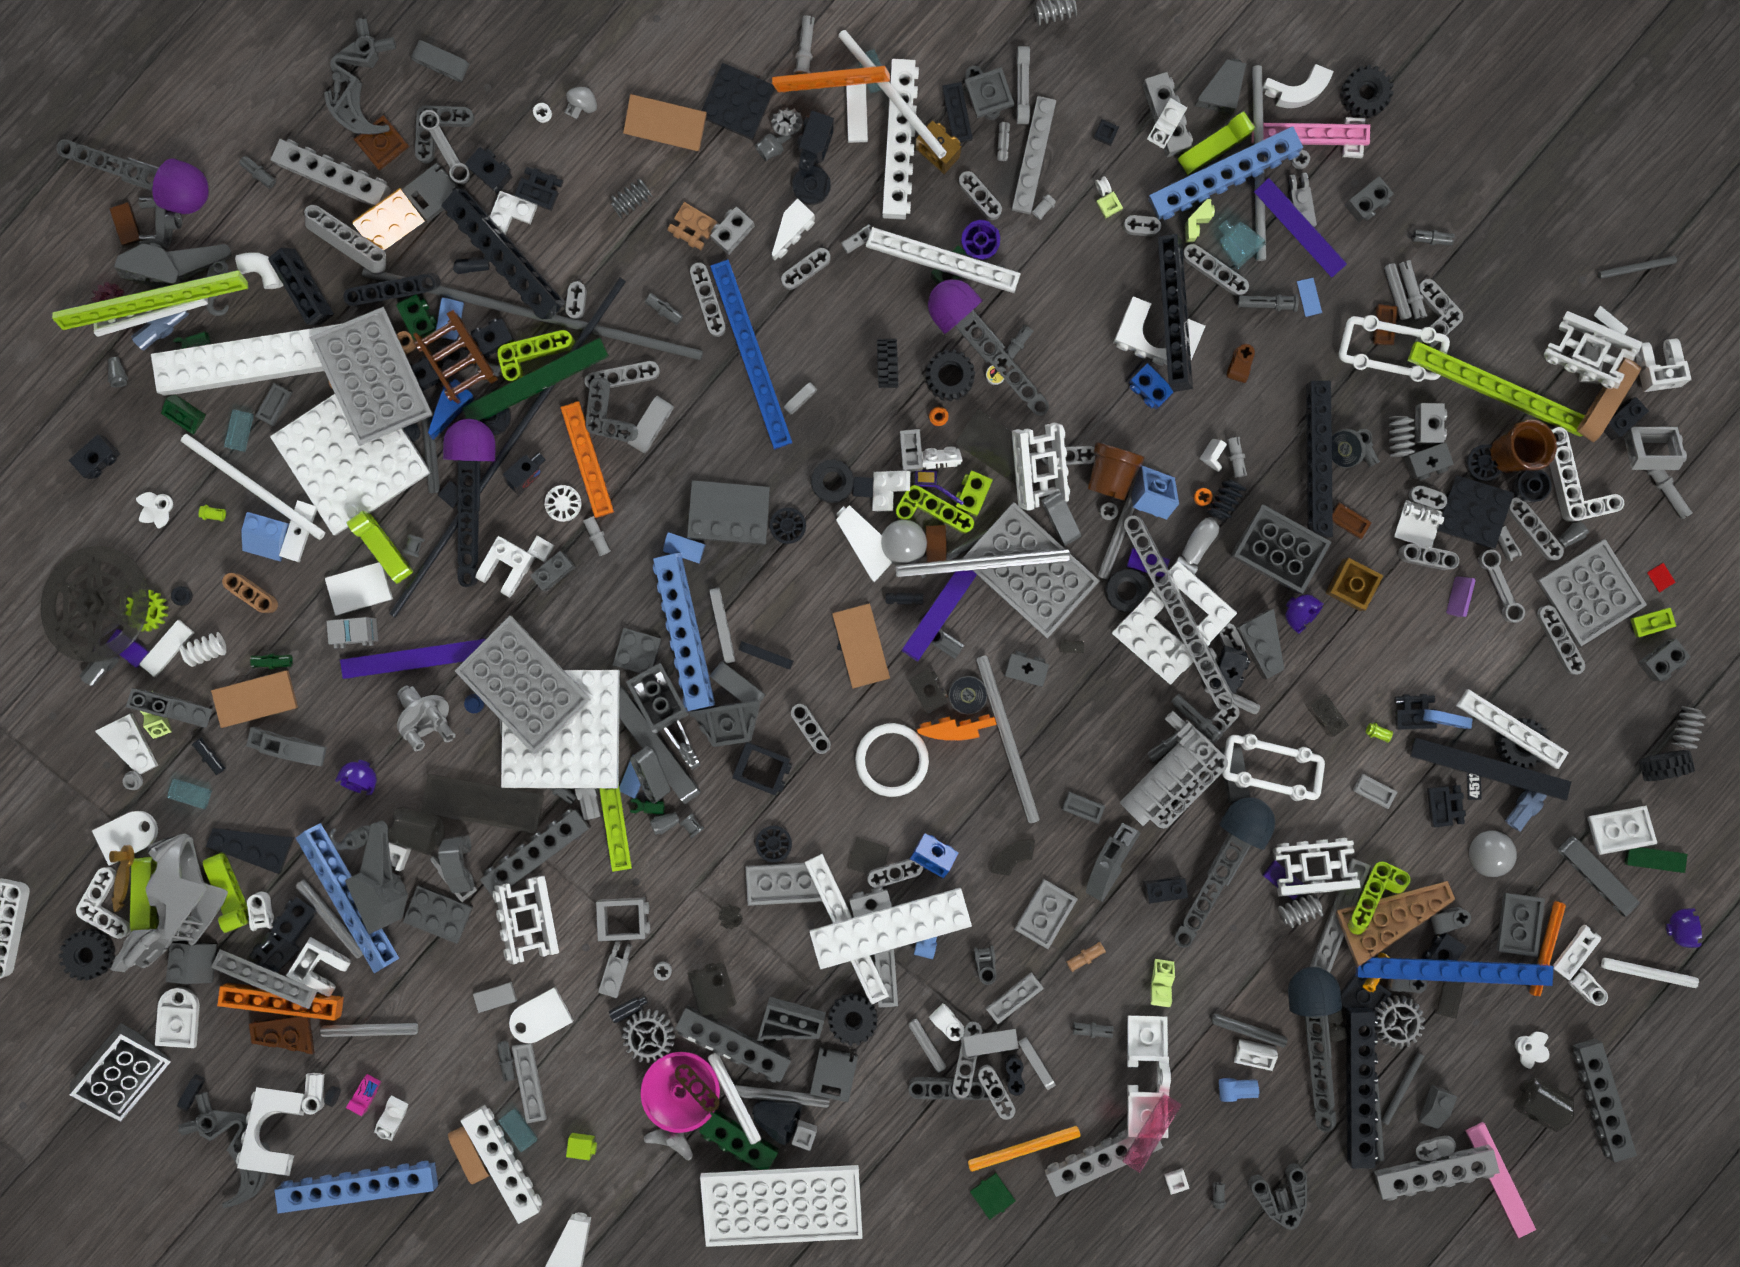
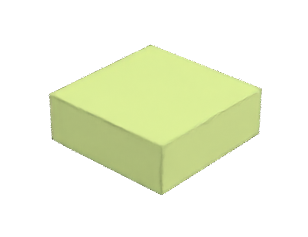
[1096,191,1123,219]

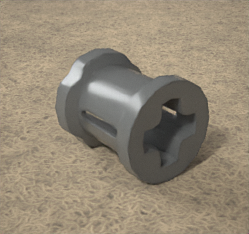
[402,534,425,558]
[679,813,704,839]

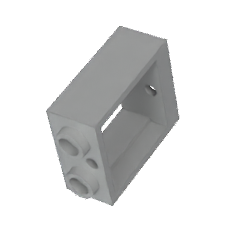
[1624,427,1687,470]
[596,897,650,941]

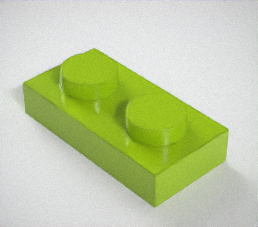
[1630,608,1676,637]

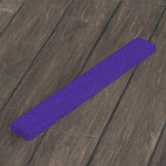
[340,639,486,679]

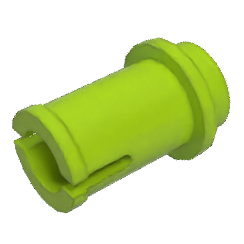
[199,505,226,522]
[1366,723,1393,743]

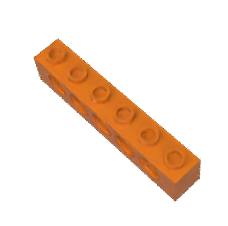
[217,983,344,1021]

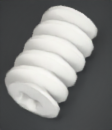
[179,632,227,667]

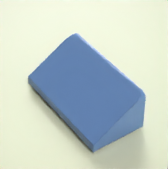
[436,297,464,340]
[663,532,706,564]
[619,754,641,798]

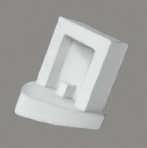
[1199,439,1227,472]

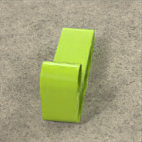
[1177,112,1255,176]
[498,330,575,383]
[896,485,974,533]
[346,510,413,584]
[203,852,249,933]
[130,857,160,932]
[1348,862,1411,935]

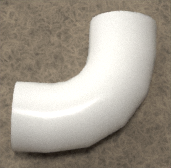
[235,253,283,289]

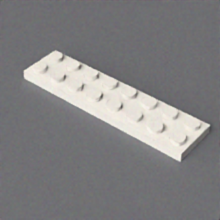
[810,888,972,969]

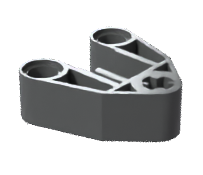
[439,835,474,893]
[1248,1163,1307,1230]

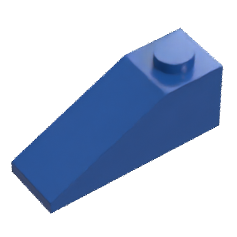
[428,379,474,440]

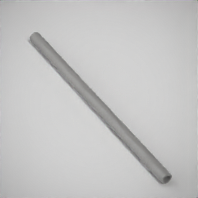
[1252,65,1266,261]

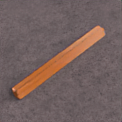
[1529,901,1566,996]

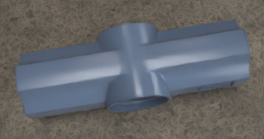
[131,311,189,350]
[1505,790,1547,831]

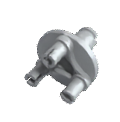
[397,685,455,751]

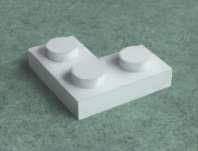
[490,191,537,235]
[873,471,910,511]

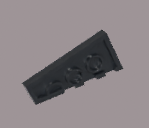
[206,828,295,874]

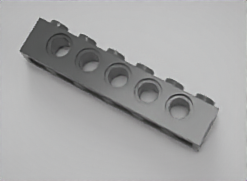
[480,809,591,897]
[675,1005,792,1083]
[1572,1038,1637,1163]

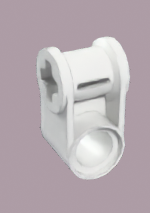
[247,891,274,931]
[1568,968,1608,1006]
[929,1003,964,1041]

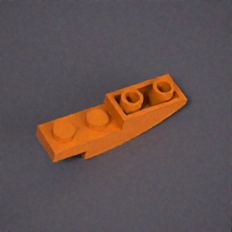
[917,714,997,740]

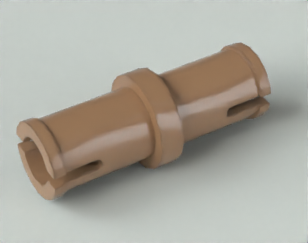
[1066,942,1106,972]

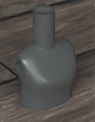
[755,134,791,161]

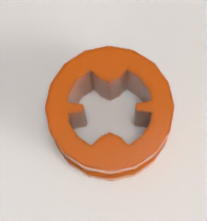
[1194,488,1213,506]

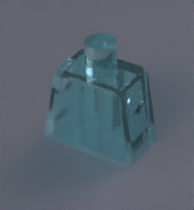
[1218,220,1266,270]

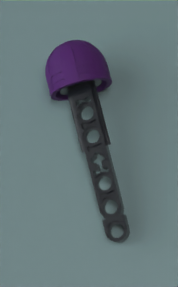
[443,419,495,587]

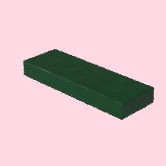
[1625,847,1688,873]

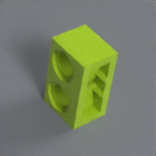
[954,470,993,517]

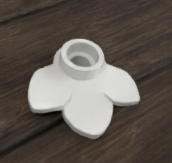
[136,492,173,528]
[1515,1032,1549,1069]

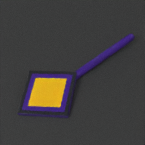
[914,469,964,505]

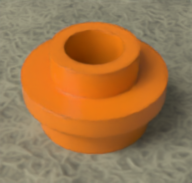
[929,407,948,426]

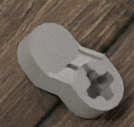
[1416,1136,1456,1161]

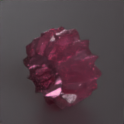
[90,282,124,303]

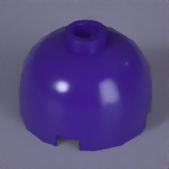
[961,220,1000,261]
[1285,594,1324,634]
[335,760,377,795]
[1666,908,1702,948]

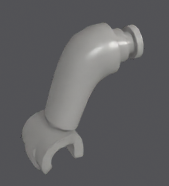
[1175,517,1219,575]

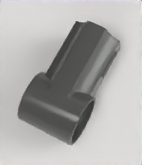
[930,629,964,659]
[79,646,119,686]

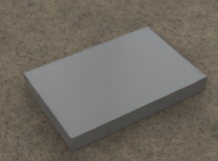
[1014,878,1077,949]

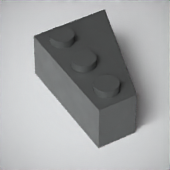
[1236,609,1284,679]
[757,997,826,1041]

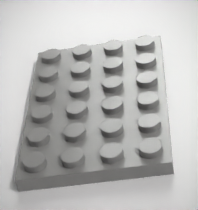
[309,307,433,446]
[962,502,1099,639]
[455,616,592,755]

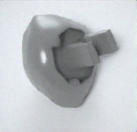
[564,87,597,119]

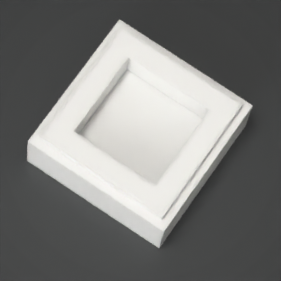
[528,536,555,562]
[1164,1168,1189,1195]

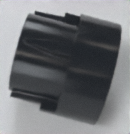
[1512,470,1552,503]

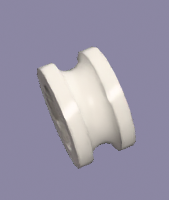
[533,103,552,123]
[1095,176,1112,197]

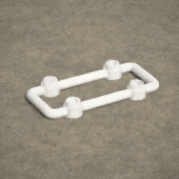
[1339,315,1450,382]
[1222,734,1325,801]

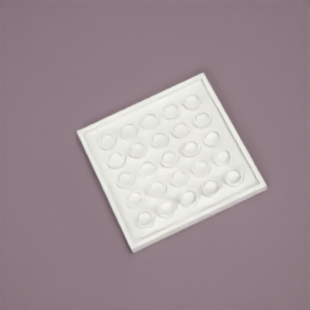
[270,394,432,535]
[501,670,620,788]

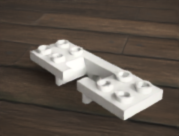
[1127,1016,1171,1138]

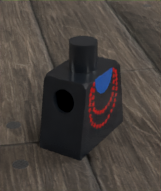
[502,452,546,496]

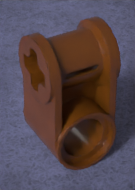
[1226,344,1255,383]

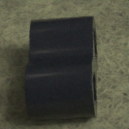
[1005,1054,1025,1096]

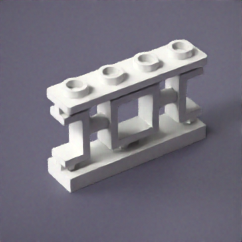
[1544,311,1642,389]
[1012,422,1070,511]
[1272,838,1361,896]
[493,876,559,964]

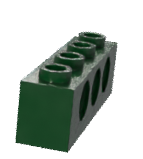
[699,1109,779,1170]

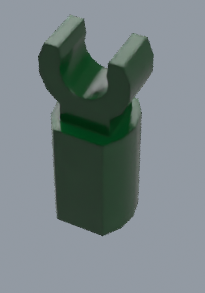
[173,331,211,350]
[630,798,665,814]

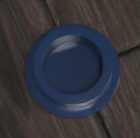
[464,694,484,713]

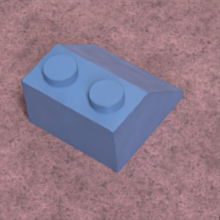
[1131,466,1179,520]
[241,512,289,561]

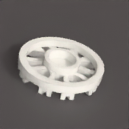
[544,485,582,522]

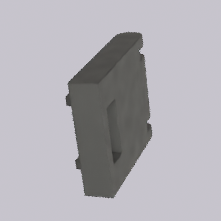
[402,163,459,223]
[810,1047,858,1102]

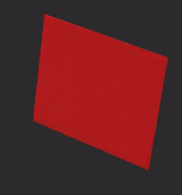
[1647,563,1676,592]

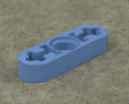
[1423,710,1473,729]

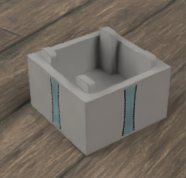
[327,617,378,648]

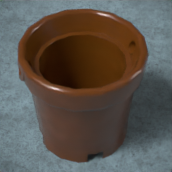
[1491,419,1557,473]
[1087,442,1145,500]

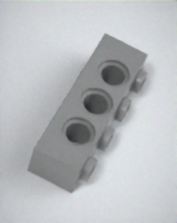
[1142,72,1193,158]

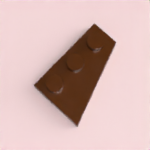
[249,1016,315,1054]

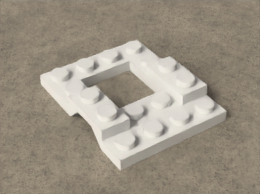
[1112,561,1237,685]

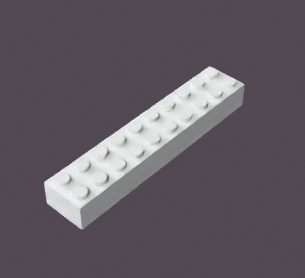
[151,324,340,396]

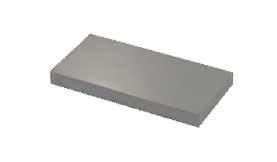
[746,863,822,906]

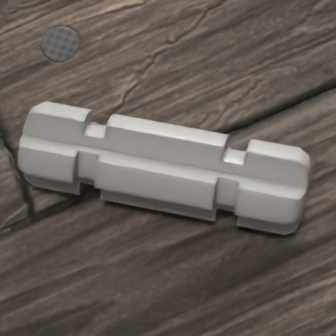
[997,122,1010,161]

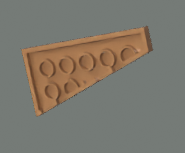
[1336,881,1455,968]

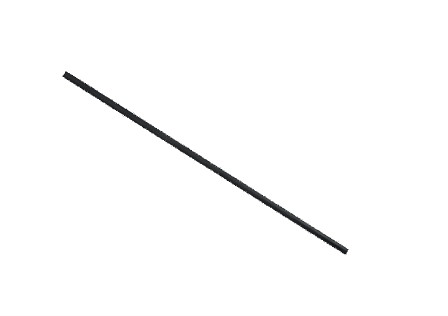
[389,277,626,618]

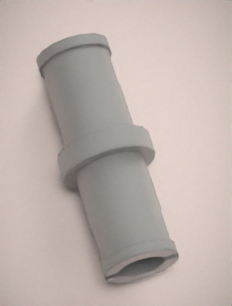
[1227,437,1247,478]
[583,516,611,557]

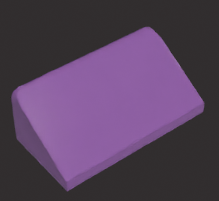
[1446,577,1476,617]

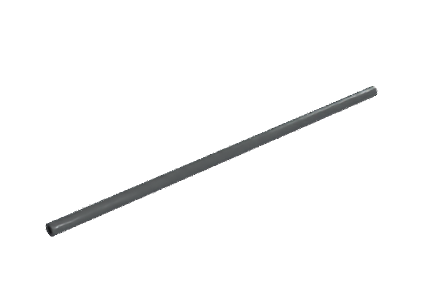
[362,267,703,360]

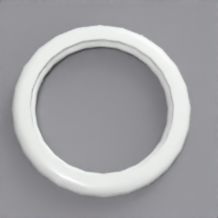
[855,723,929,797]

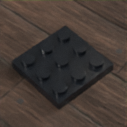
[701,63,775,141]
[1437,475,1514,549]

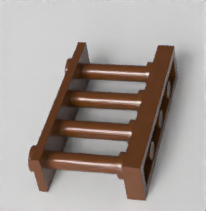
[413,310,498,404]

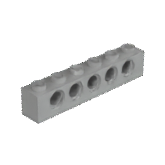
[270,139,391,207]
[1045,1130,1163,1197]
[1373,1145,1500,1201]

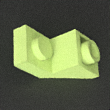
[1185,199,1215,243]
[140,691,172,739]
[1151,959,1175,1007]

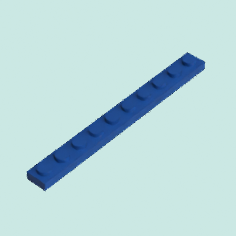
[710,260,792,450]
[1355,957,1554,986]

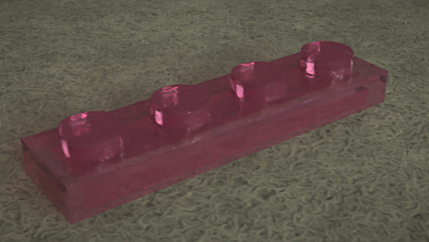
[1122,1093,1182,1173]

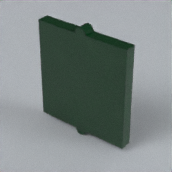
[970,1173,1016,1220]

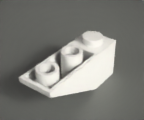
[772,198,815,260]

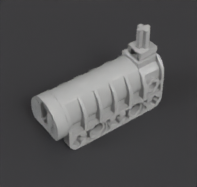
[1119,711,1228,828]

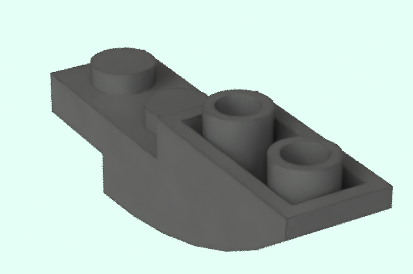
[126,688,213,728]
[246,727,327,766]
[1086,823,1141,902]

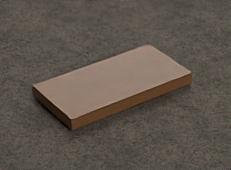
[623,94,707,151]
[832,603,890,688]
[211,670,298,728]

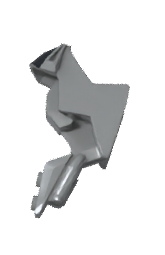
[110,834,228,972]

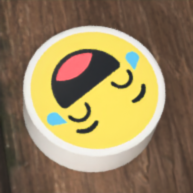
[986,365,1005,385]

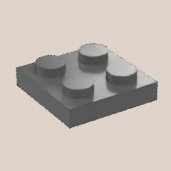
[964,67,1014,118]
[613,628,662,673]

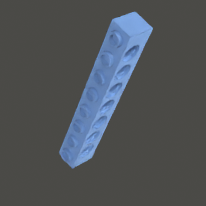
[1148,126,1303,220]
[653,553,715,711]
[296,823,399,973]
[275,1161,438,1213]

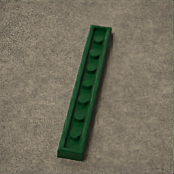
[462,338,609,422]

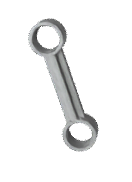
[1016,46,1030,124]
[419,110,470,184]
[1478,550,1525,623]

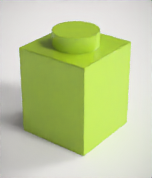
[566,1133,597,1160]

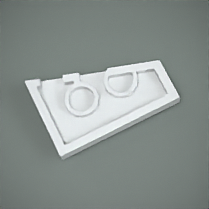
[95,714,158,774]

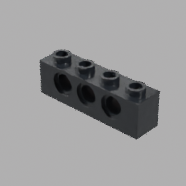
[268,248,334,325]

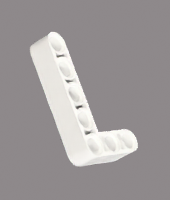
[1550,427,1624,522]
[0,878,29,978]

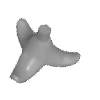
[644,1128,693,1161]

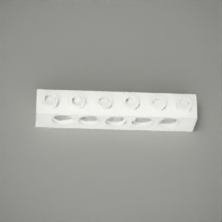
[461,1105,542,1224]

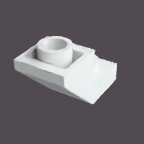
[1147,98,1187,149]
[374,1096,409,1141]

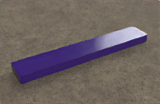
[1254,178,1347,277]
[901,570,977,662]

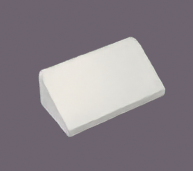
[1234,1039,1278,1071]

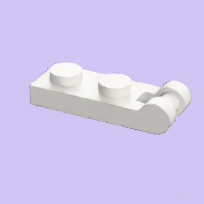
[1553,925,1601,981]

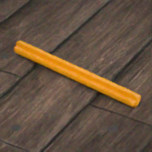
[968,1126,1080,1172]

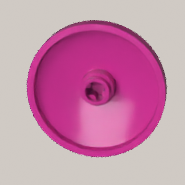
[641,1052,720,1133]

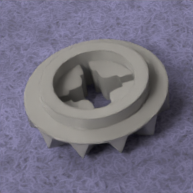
[771,108,803,136]

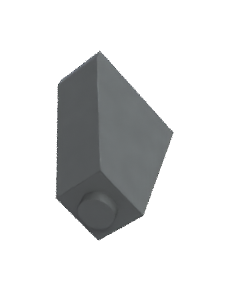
[1195,59,1246,115]

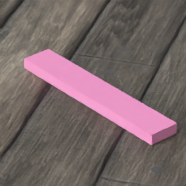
[1251,123,1370,146]
[1465,1122,1536,1238]

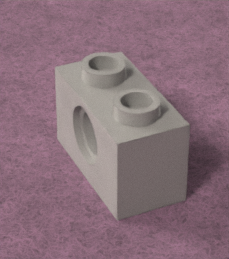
[1415,403,1447,445]
[849,887,892,918]

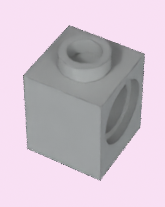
[792,1120,817,1151]

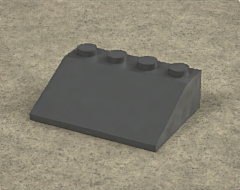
[687,480,770,545]
[1230,504,1331,594]
[70,1023,171,1122]

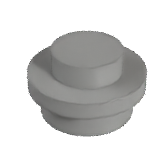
[123,771,143,790]

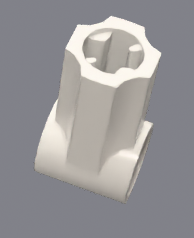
[302,1073,325,1114]

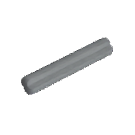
[1384,263,1412,320]
[1205,682,1260,714]
[908,1019,946,1072]

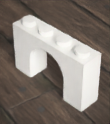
[1113,296,1205,366]
[236,1087,305,1176]

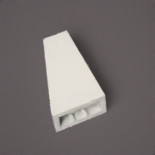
[836,505,892,582]
[545,1213,591,1267]

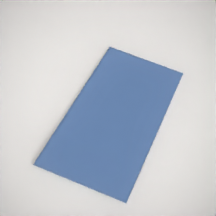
[1297,278,1322,317]

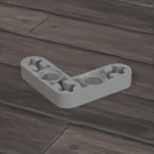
[1415,279,1463,348]

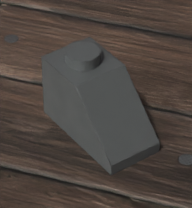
[1419,1085,1457,1129]

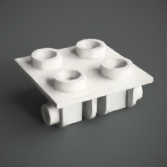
[922,447,962,469]
[1394,500,1444,547]

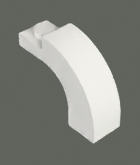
[1263,64,1333,108]

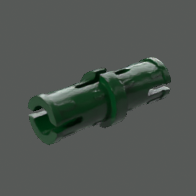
[250,654,293,669]

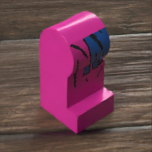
[346,1074,381,1116]

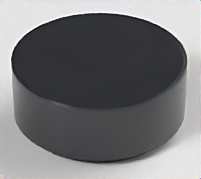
[171,586,193,606]
[324,1086,341,1107]

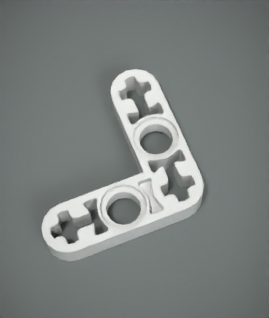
[76,867,131,939]

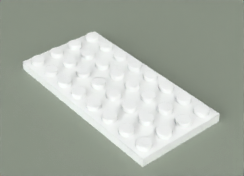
[700,1165,862,1247]

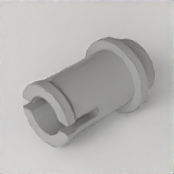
[1032,194,1056,220]

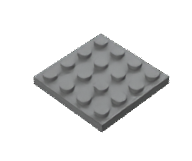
[1537,539,1647,646]

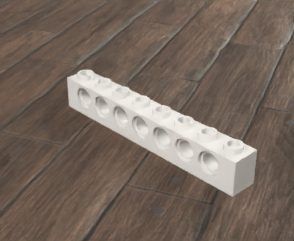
[883,59,919,219]

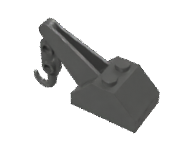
[114,243,231,316]
[626,663,700,770]
[328,820,408,934]

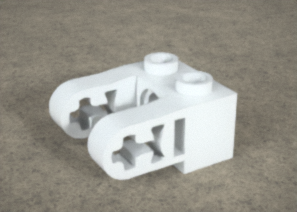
[1636,338,1691,392]
[475,536,536,598]
[286,937,351,996]

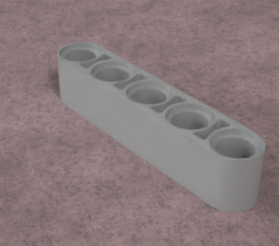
[304,205,386,274]

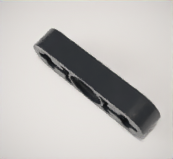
[738,641,794,670]

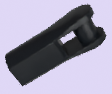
[453,256,490,274]

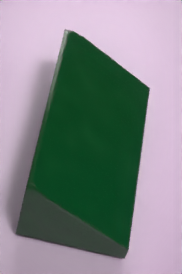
[161,395,206,434]

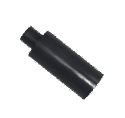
[609,996,648,1023]

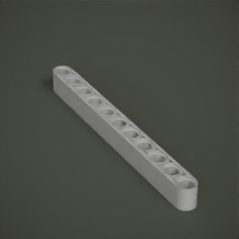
[1124,515,1234,710]

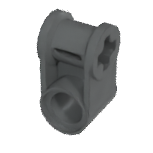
[1430,907,1471,934]
[974,945,997,985]
[1386,979,1427,993]

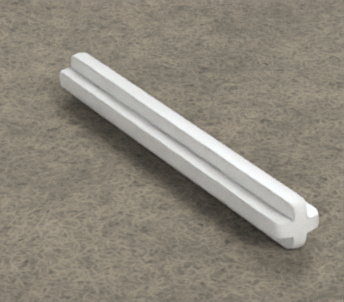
[1601,958,1699,988]
[708,1053,761,1144]

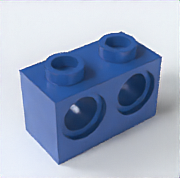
[1128,363,1173,409]

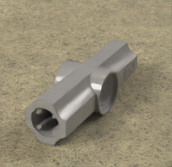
[575,788,601,820]

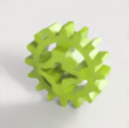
[123,590,169,632]

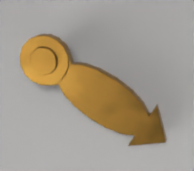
[109,845,134,912]

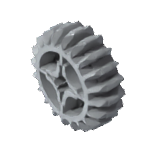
[1375,995,1425,1049]
[622,1009,675,1063]

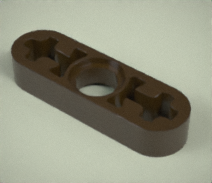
[675,1064,719,1112]

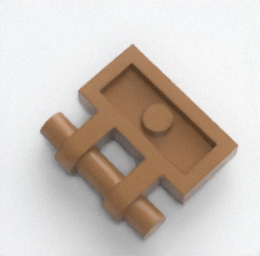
[668,202,718,250]

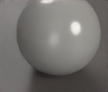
[881,520,927,565]
[1469,830,1517,877]

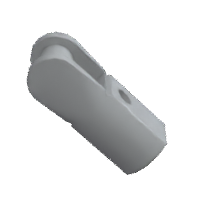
[841,224,871,254]
[1498,525,1522,562]

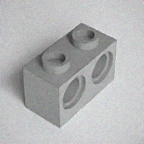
[710,207,755,255]
[900,429,923,472]

